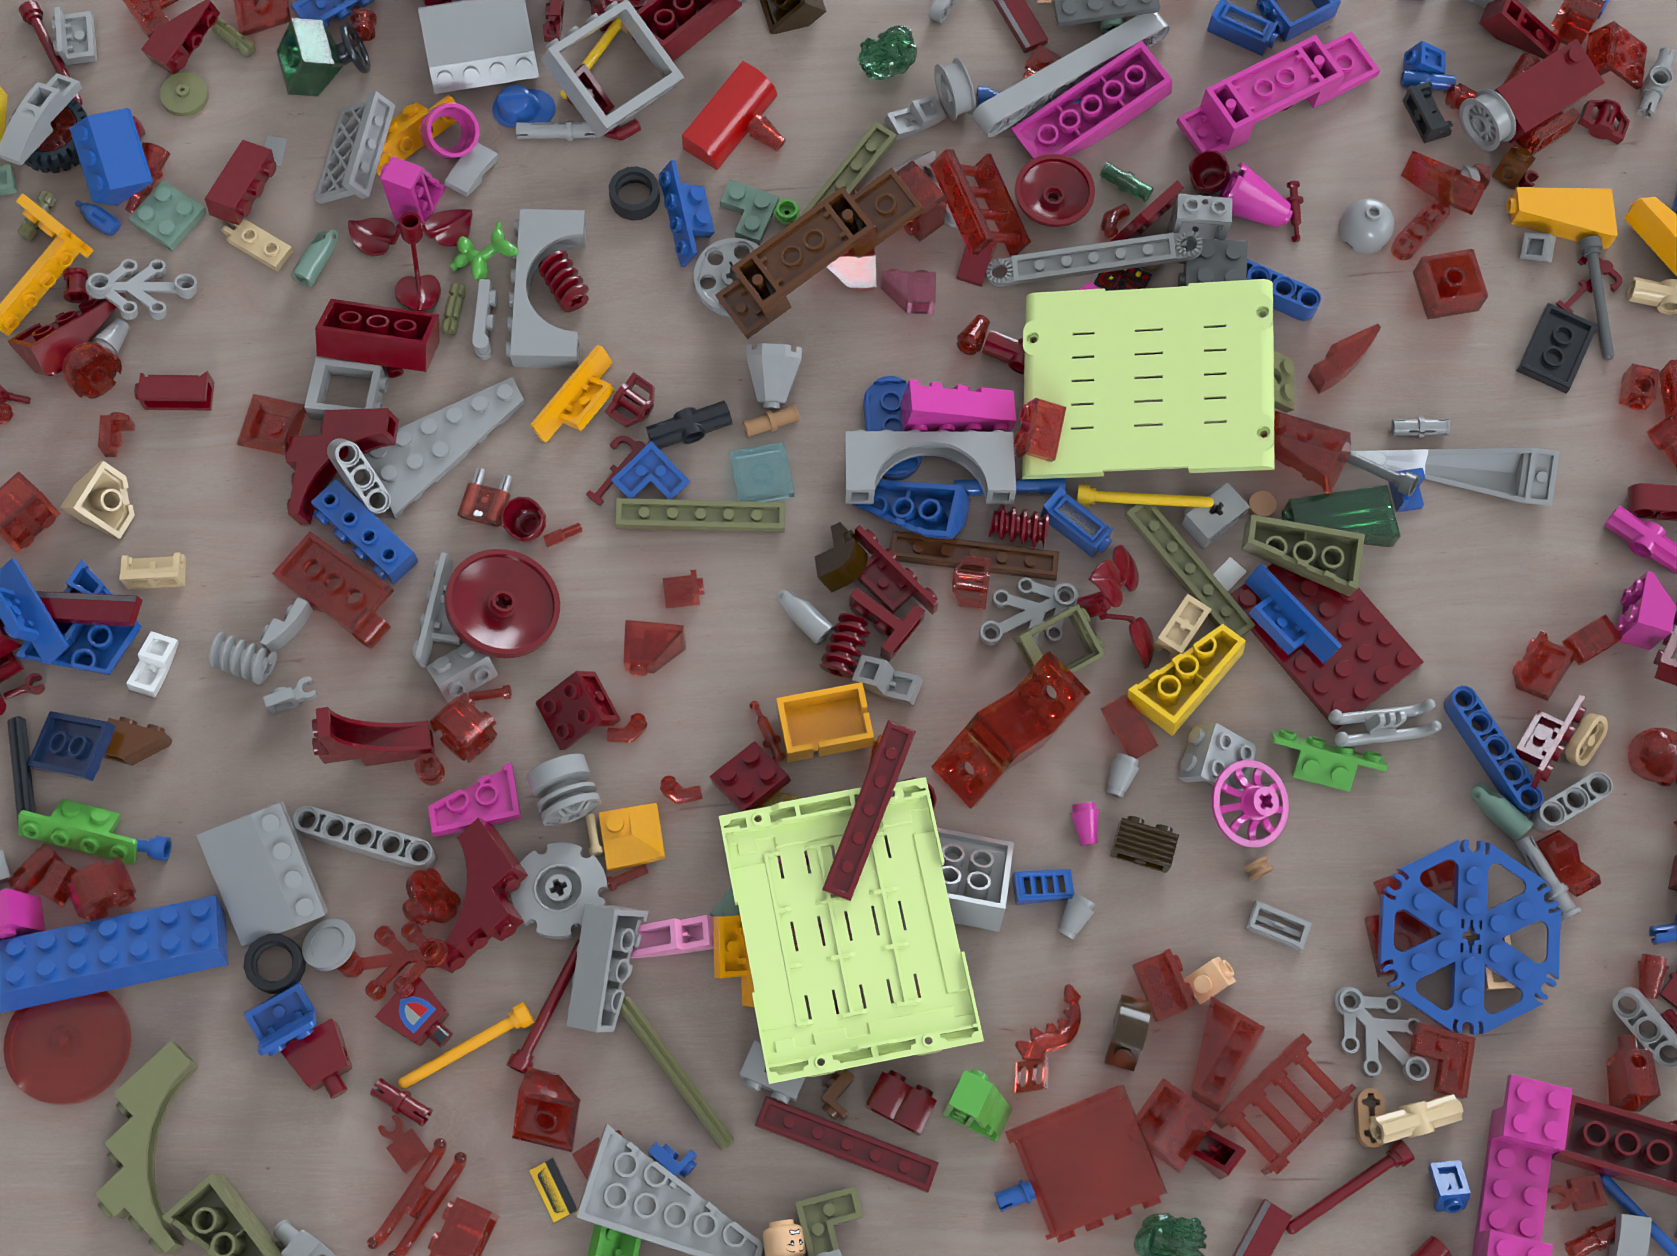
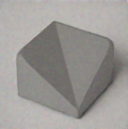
[1520,232,1556,263]

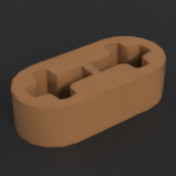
[1354,1088,1386,1149]

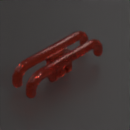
[367,1138,467,1256]

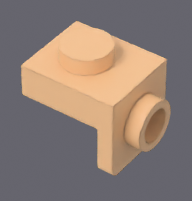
[1183,957,1236,1005]

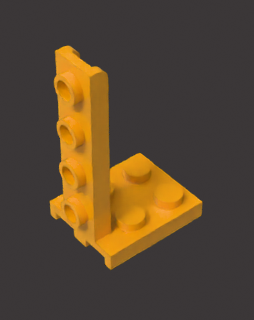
[0,193,94,336]

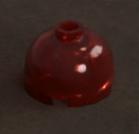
[62,342,122,399]

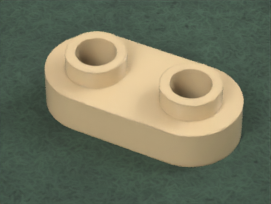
[1564,713,1608,766]

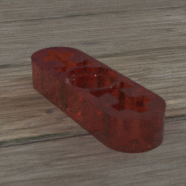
[1391,199,1450,261]

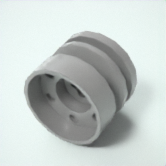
[526,753,602,826]

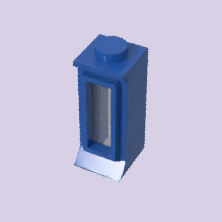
[1207,0,1279,56]
[1040,486,1113,558]

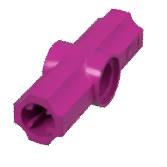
[1604,505,1677,574]

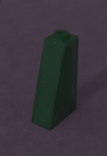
[1281,485,1401,547]

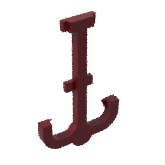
[1556,256,1622,313]
[586,436,646,506]

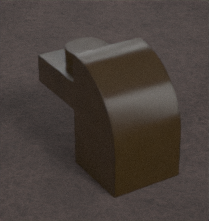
[815,522,868,593]
[1105,994,1151,1071]

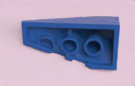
[852,480,971,539]

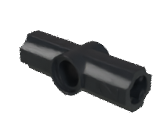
[646,401,732,449]

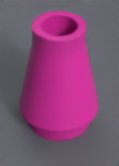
[1070,802,1099,846]

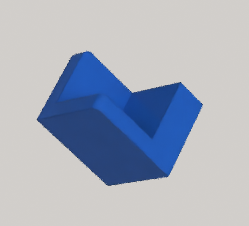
[1388,468,1425,512]

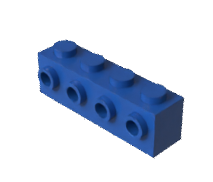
[311,479,418,585]

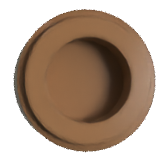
[1248,491,1277,518]

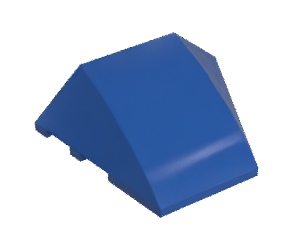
[16,559,142,675]

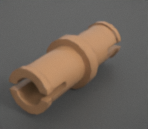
[742,405,800,438]

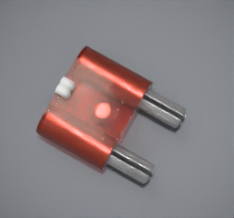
[457,468,512,527]

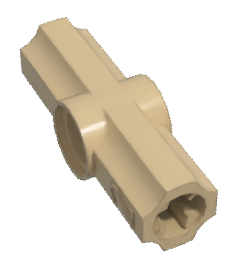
[1627,277,1677,315]
[1369,1094,1464,1144]

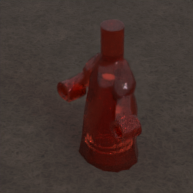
[125,142,171,213]

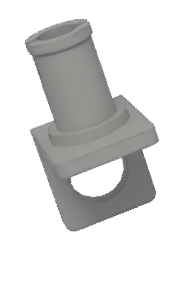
[272,1220,336,1256]

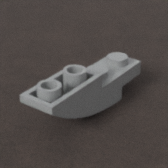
[0,73,82,166]

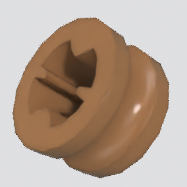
[1243,856,1274,882]

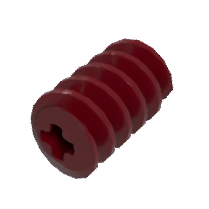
[538,250,589,312]
[988,504,1050,548]
[819,613,871,678]

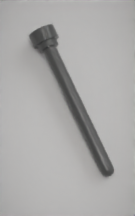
[1579,236,1614,360]
[1294,429,1419,497]

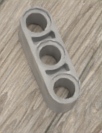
[327,438,391,513]
[1530,772,1613,833]
[1613,987,1677,1068]

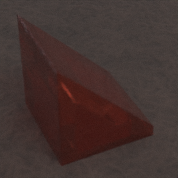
[1473,164,1491,190]

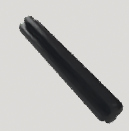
[7,716,35,823]

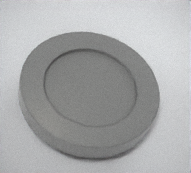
[302,919,356,971]

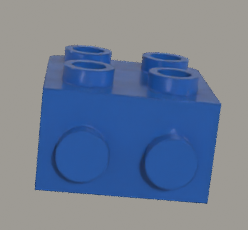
[244,982,317,1056]

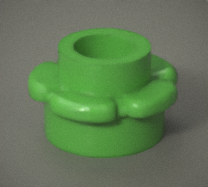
[774,199,800,225]

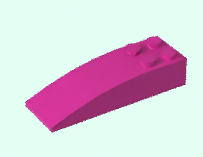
[1011,41,1172,159]

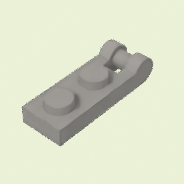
[472,279,497,361]

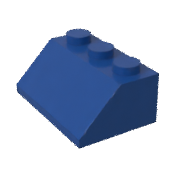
[70,108,153,206]

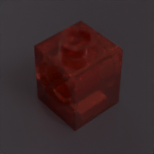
[1619,363,1660,410]

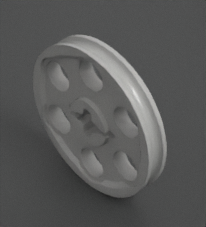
[694,238,759,317]

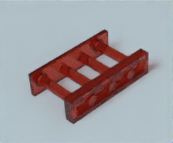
[930,149,1031,257]
[1213,1033,1356,1175]

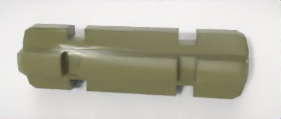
[211,18,256,57]
[18,191,56,240]
[441,283,466,335]

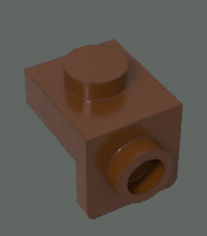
[1492,145,1536,189]
[821,1069,855,1121]

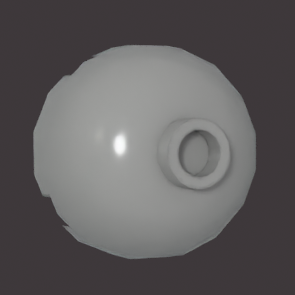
[1339,198,1395,254]

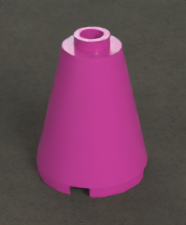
[1218,162,1293,228]

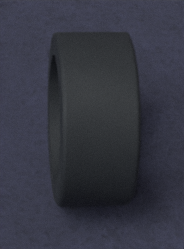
[609,166,660,221]
[243,934,306,994]

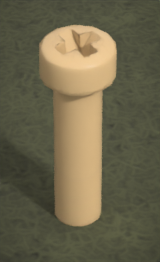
[585,814,604,856]

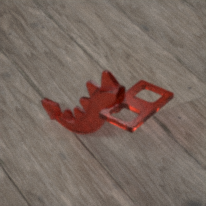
[1014,984,1081,1093]

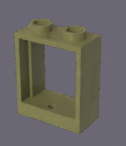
[1013,604,1105,688]

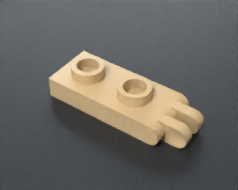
[221,219,294,272]

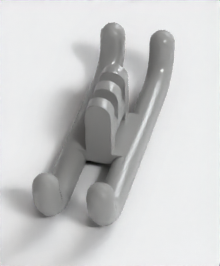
[1328,699,1442,747]

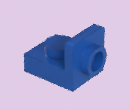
[1403,41,1446,74]
[648,1142,697,1178]
[1428,1160,1471,1213]

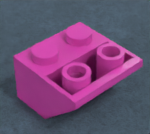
[1615,571,1677,650]

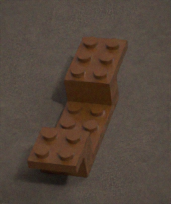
[715,167,924,339]

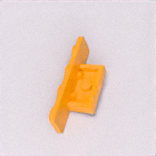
[376,95,457,176]
[530,345,615,443]
[713,911,755,1007]

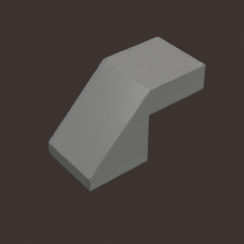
[852,655,923,706]

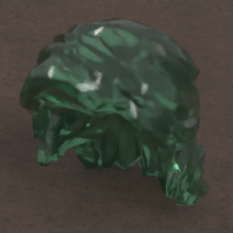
[857,25,917,81]
[1134,1213,1207,1256]

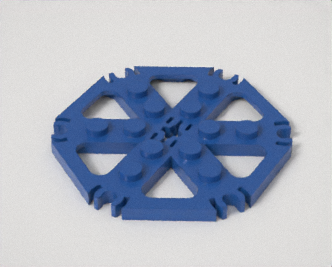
[1377,839,1561,1035]

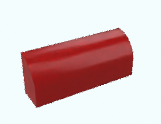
[682,61,777,170]

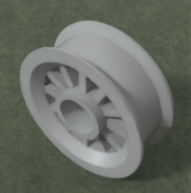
[934,58,976,121]
[1459,89,1516,151]

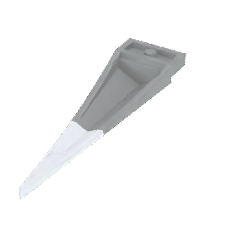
[1329,447,1560,506]

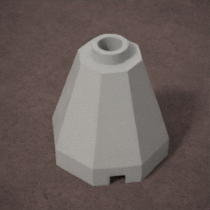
[746,343,802,409]

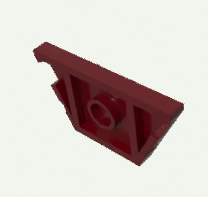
[1109,180,1184,242]

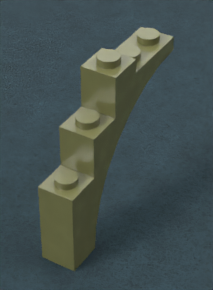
[95,1040,198,1255]

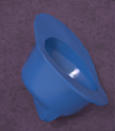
[492,84,556,127]

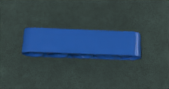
[1246,259,1322,321]
[1444,685,1543,816]

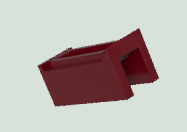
[134,370,214,411]

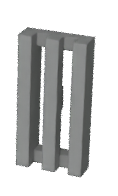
[1245,900,1312,952]

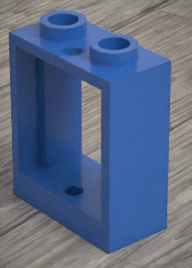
[1256,0,1341,42]

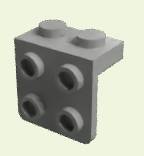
[1178,723,1256,798]

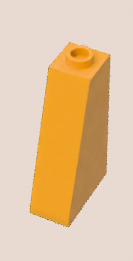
[1506,187,1618,249]
[1624,197,1677,276]

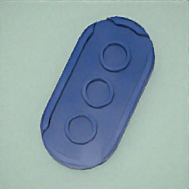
[864,376,922,481]

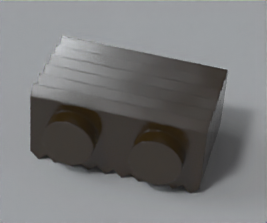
[1110,816,1179,873]

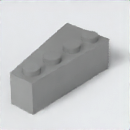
[567,904,649,1032]

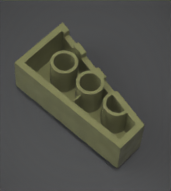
[1241,515,1365,597]

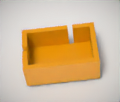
[776,682,874,763]

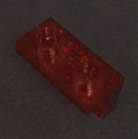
[1014,398,1066,462]
[1512,631,1576,701]
[1132,949,1195,1022]

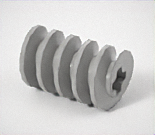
[209,632,277,684]

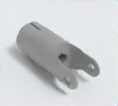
[776,590,834,645]

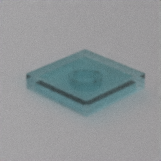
[729,442,794,502]

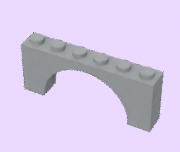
[506,209,587,369]
[845,430,1016,504]

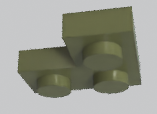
[795,1186,863,1256]

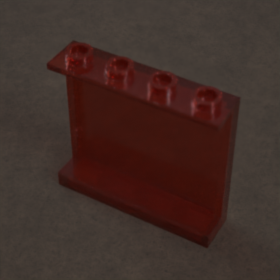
[1005,1085,1168,1243]

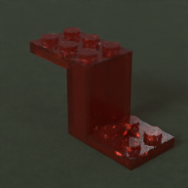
[931,651,1091,809]

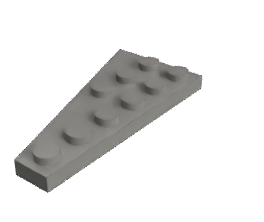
[364,377,525,519]
[575,1124,764,1256]

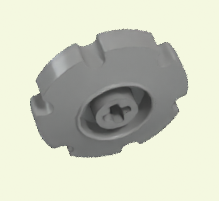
[511,842,608,939]

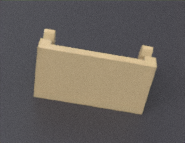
[119,552,186,590]
[1153,594,1212,659]

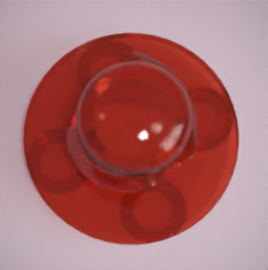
[1628,728,1677,783]
[402,868,461,925]

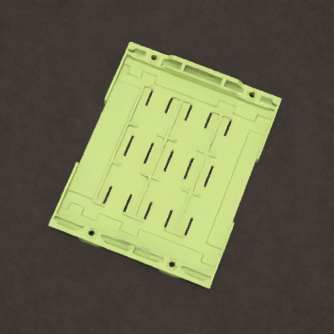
[1021,279,1275,480]
[719,777,984,1084]

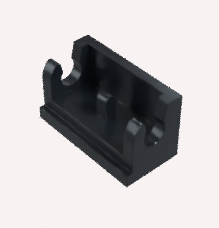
[1403,82,1453,144]

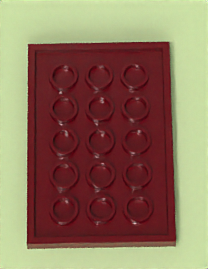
[1230,564,1424,730]

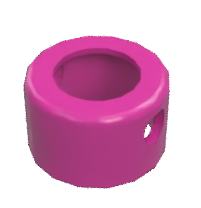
[420,103,480,159]

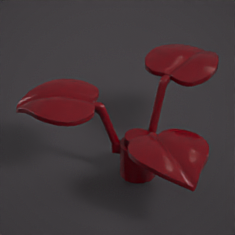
[348,209,473,312]
[1077,545,1154,669]

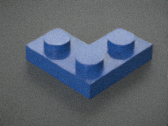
[611,441,690,500]

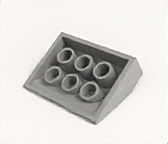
[418,0,539,94]
[196,801,328,946]
[898,827,1014,932]

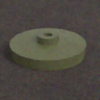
[160,72,209,116]

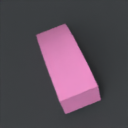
[630,915,714,959]

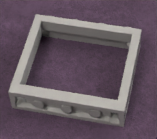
[540,0,684,138]

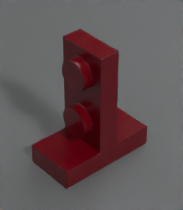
[849,588,925,662]

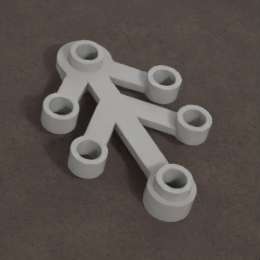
[86,259,198,320]
[979,577,1079,646]
[1334,986,1430,1082]

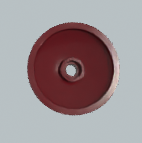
[1015,154,1095,227]

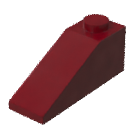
[1479,0,1561,59]

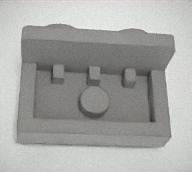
[51,6,97,65]
[426,643,498,703]

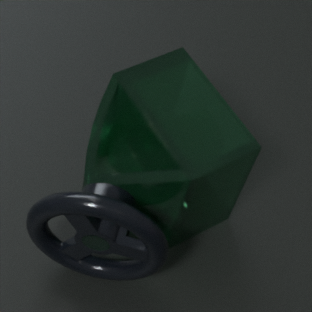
[277,18,371,96]

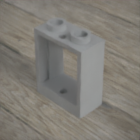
[1167,194,1232,247]
[304,357,389,421]

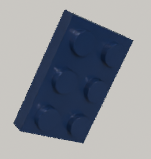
[27,711,116,781]

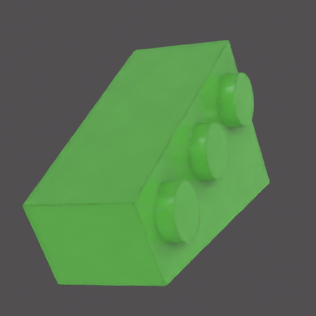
[942,1069,1013,1143]

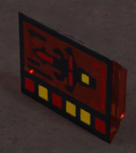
[1093,268,1152,291]

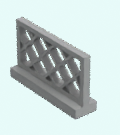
[314,91,396,204]

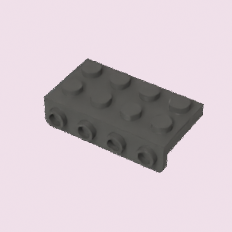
[1052,0,1160,27]
[1178,239,1248,328]

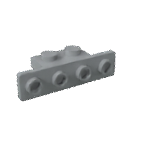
[413,552,462,667]

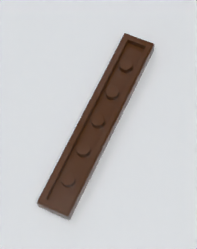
[890,531,1059,581]

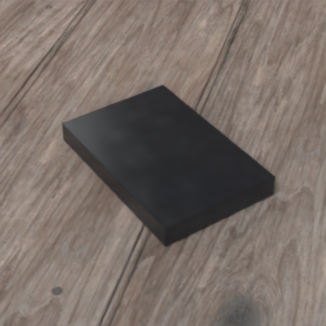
[1516,302,1598,394]

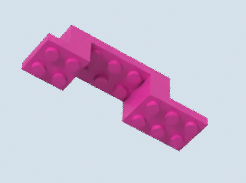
[1176,31,1380,154]
[1472,1074,1572,1256]

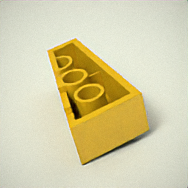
[1127,624,1246,736]

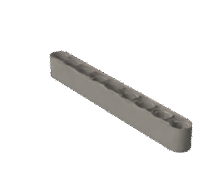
[972,12,1171,137]

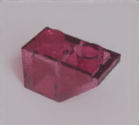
[880,269,936,314]

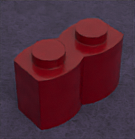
[865,1070,937,1136]

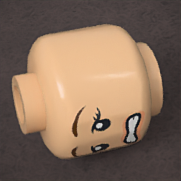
[762,1219,805,1256]

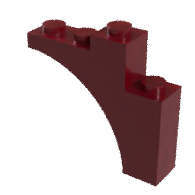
[285,408,399,525]
[312,707,435,766]
[431,817,528,973]

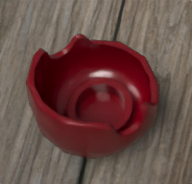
[1189,150,1230,194]
[501,497,546,543]

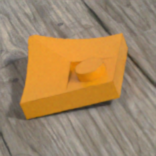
[599,803,665,872]

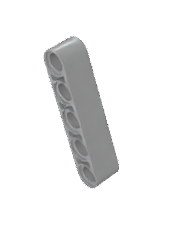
[292,806,437,872]

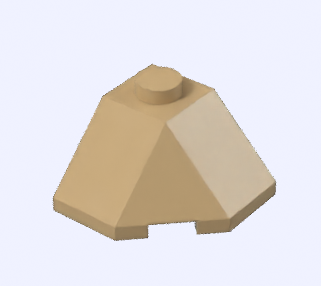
[60,461,135,539]

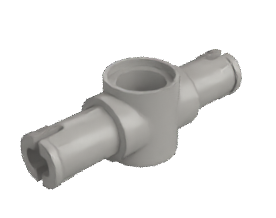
[1637,47,1677,119]

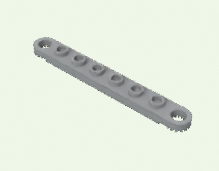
[986,231,1203,287]

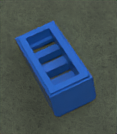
[1012,869,1074,905]

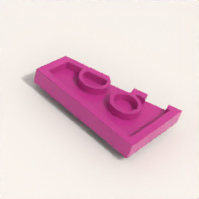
[428,762,522,837]

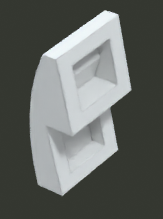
[126,631,179,698]

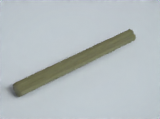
[620,996,734,1150]

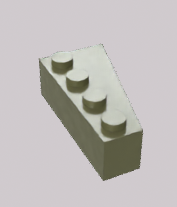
[161,1174,282,1256]

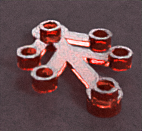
[337,921,448,1001]

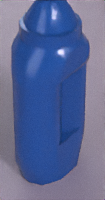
[75,200,121,236]

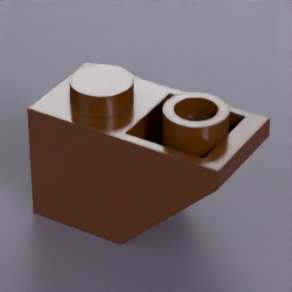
[103,717,172,766]

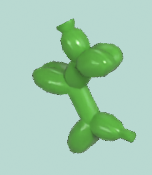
[449,222,518,282]

